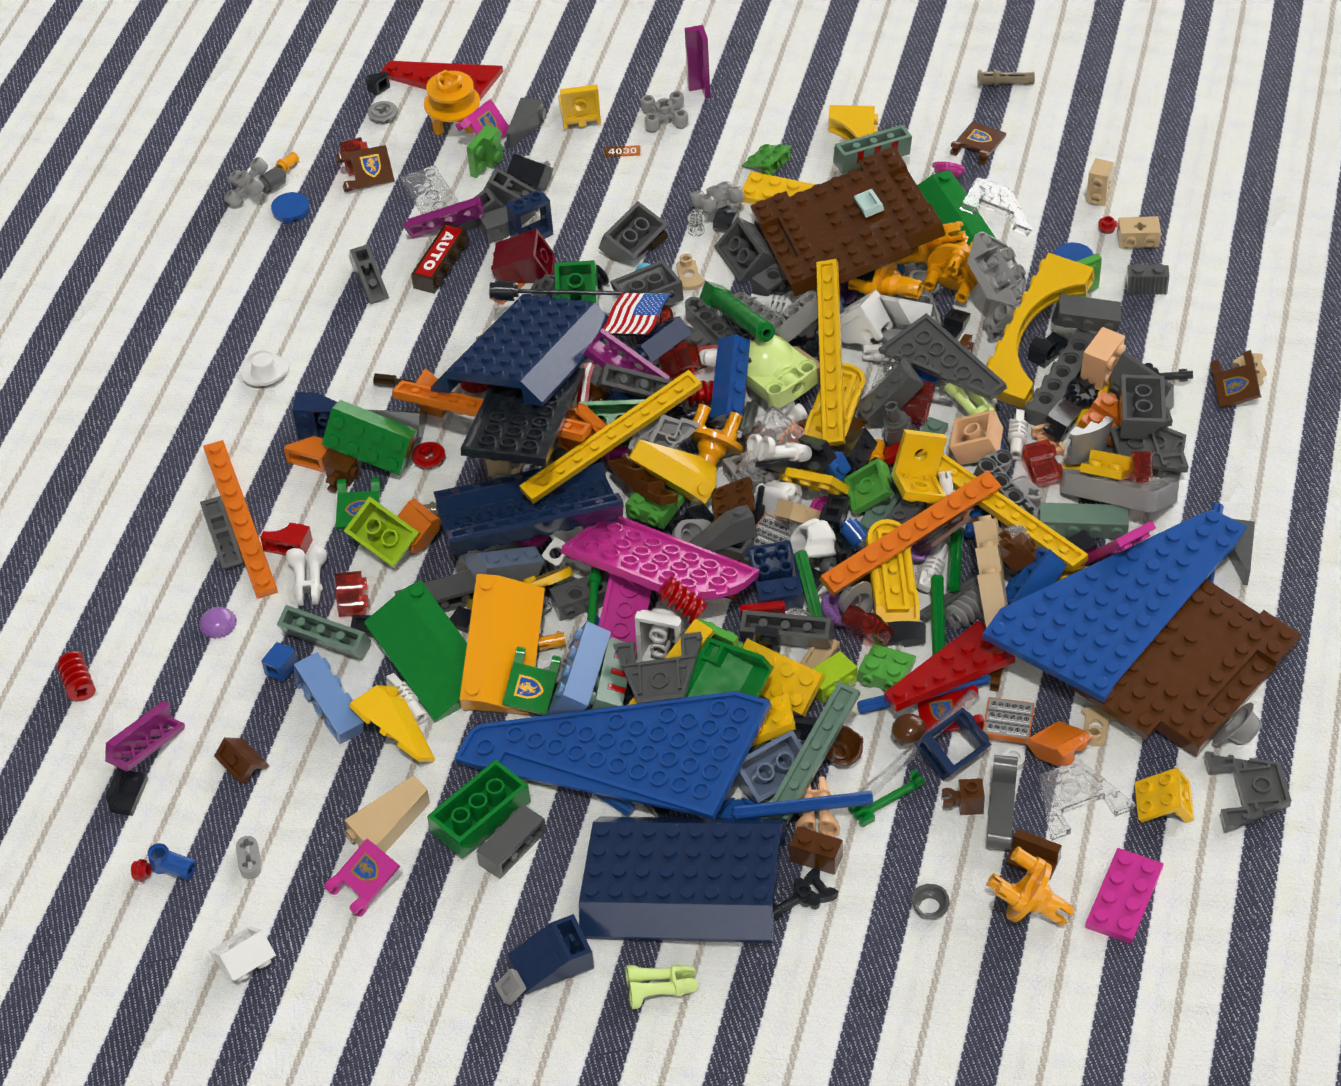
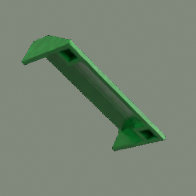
[917,170,996,246]
[364,580,467,723]
[686,637,774,697]

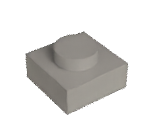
[495,969,527,1005]

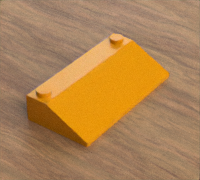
[460,574,545,715]

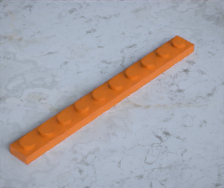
[392,380,591,442]
[203,440,278,599]
[819,470,1002,596]

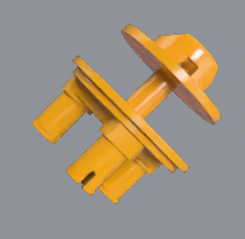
[424,70,480,135]

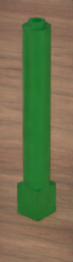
[699,280,775,342]

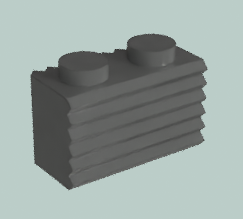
[1126,263,1170,295]

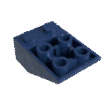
[292,392,337,439]
[747,540,804,611]
[507,914,594,995]

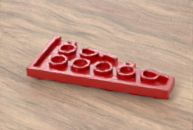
[380,61,503,101]
[884,620,1016,712]

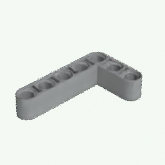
[733,291,818,342]
[1060,469,1179,512]

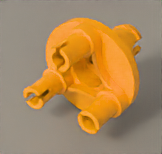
[898,221,966,265]
[922,236,979,303]
[848,261,924,299]
[689,404,743,467]
[986,846,1074,926]

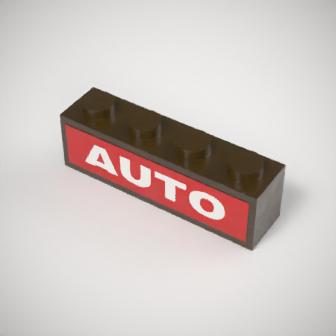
[411,223,469,294]

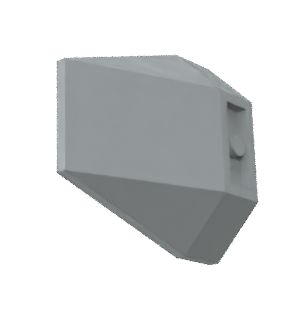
[968,231,1026,306]

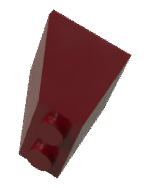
[491,229,556,283]

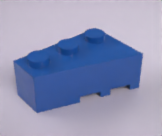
[1006,547,1067,605]

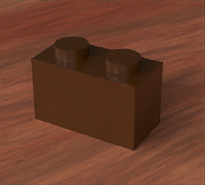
[789,827,843,875]

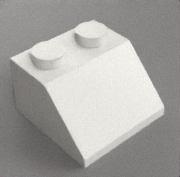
[880,295,933,328]
[209,926,276,982]

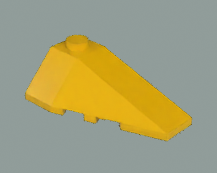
[628,440,717,504]
[349,685,435,762]

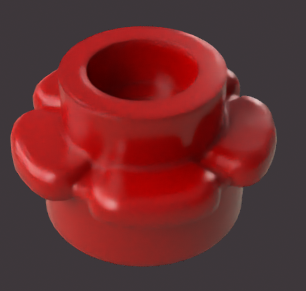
[1098,216,1118,234]
[131,859,151,882]

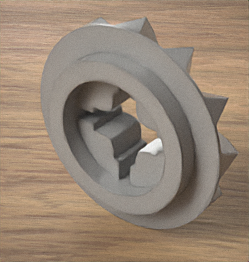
[368,101,398,123]

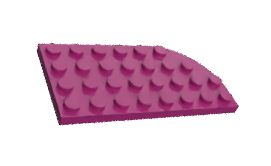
[561,517,759,599]

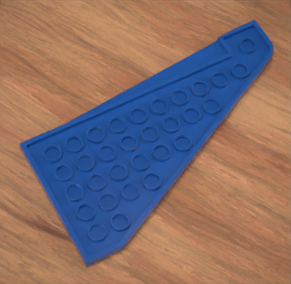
[982,510,1247,703]
[454,691,771,821]

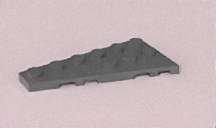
[878,313,1007,400]

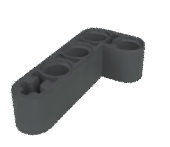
[685,297,755,345]
[974,449,1038,518]
[986,755,1018,850]

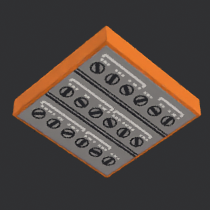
[752,513,798,546]
[983,697,1035,744]

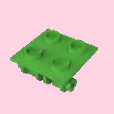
[741,144,792,175]

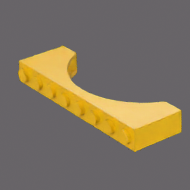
[829,105,878,141]
[986,252,1095,410]

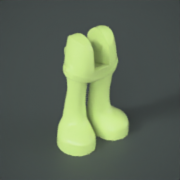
[944,383,999,419]
[625,965,698,1010]

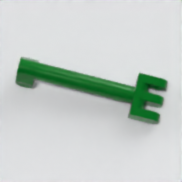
[848,770,925,827]

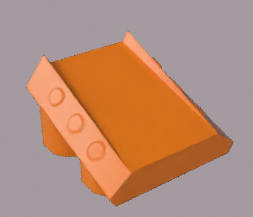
[556,402,608,453]
[398,498,441,553]
[1025,721,1092,766]

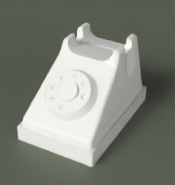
[816,289,893,345]
[635,608,687,662]

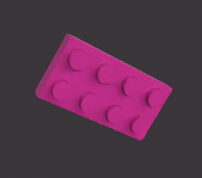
[1084,521,1156,565]
[599,574,652,657]
[1085,848,1164,944]

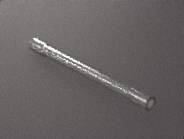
[859,690,979,797]

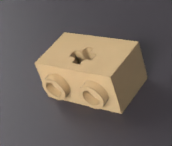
[1086,158,1114,206]
[1117,216,1161,248]

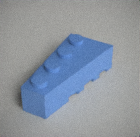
[547,621,611,715]
[294,652,365,745]

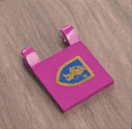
[455,99,509,138]
[324,838,400,917]

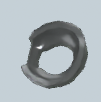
[911,884,950,919]

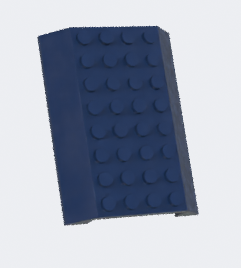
[430,294,609,406]
[433,458,624,555]
[579,816,787,943]

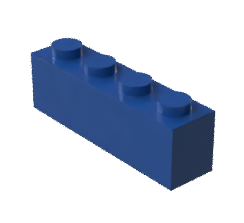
[710,334,750,423]

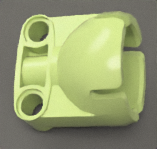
[746,335,818,409]

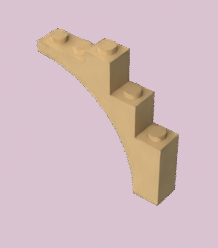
[973,515,1008,628]

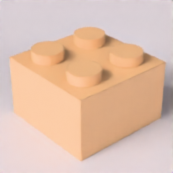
[1080,327,1126,391]
[950,410,1003,465]

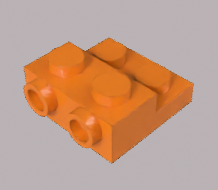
[1078,391,1120,447]

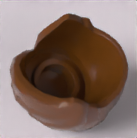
[825,725,864,767]

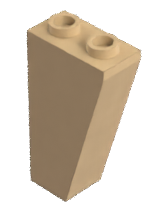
[345,775,430,853]

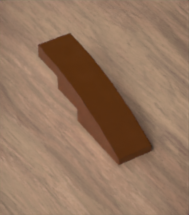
[608,458,678,506]

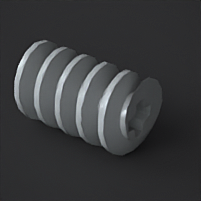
[944,586,983,629]

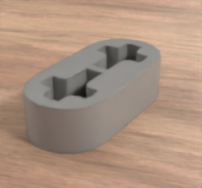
[236,836,261,879]

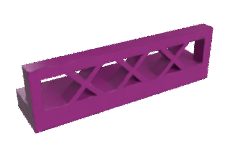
[685,25,710,98]
[403,196,485,239]
[584,328,670,379]
[105,701,185,772]

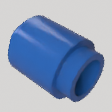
[840,518,868,551]

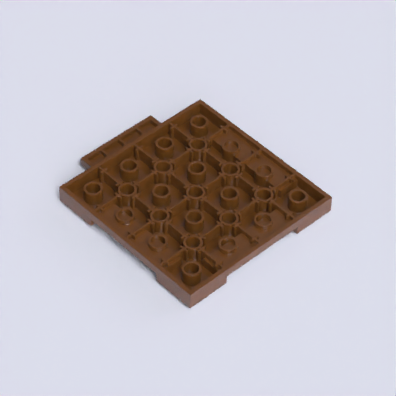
[750,146,946,297]
[1070,579,1302,757]

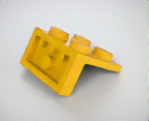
[1135,768,1194,823]

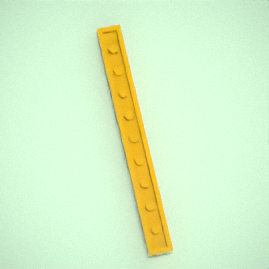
[816,259,845,446]
[519,370,702,504]
[915,449,1088,572]

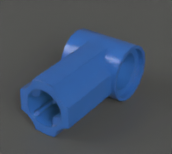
[147,843,196,880]

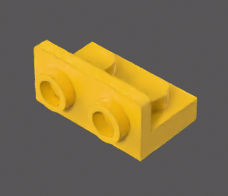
[1080,449,1132,480]

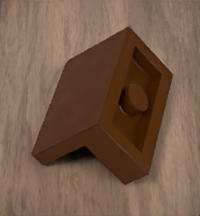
[214,737,269,784]
[1006,829,1062,880]

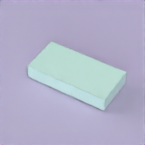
[854,189,884,218]

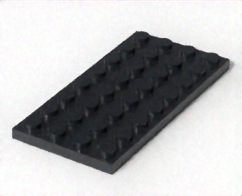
[460,368,585,466]

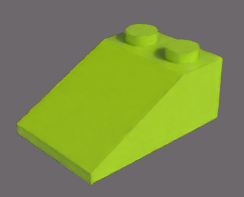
[344,496,420,568]

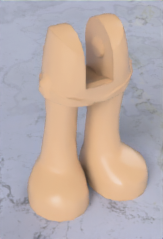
[795,776,840,837]

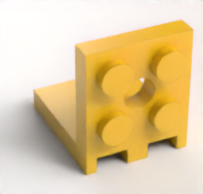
[558,84,601,129]
[891,429,947,505]

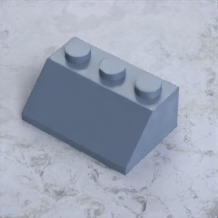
[462,546,544,582]
[735,730,802,804]

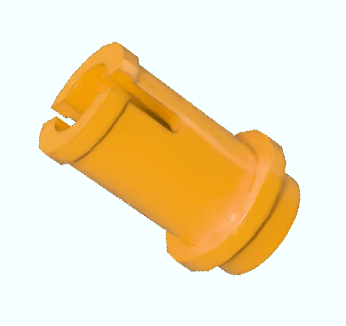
[276,152,299,173]
[868,439,885,463]
[538,631,566,651]

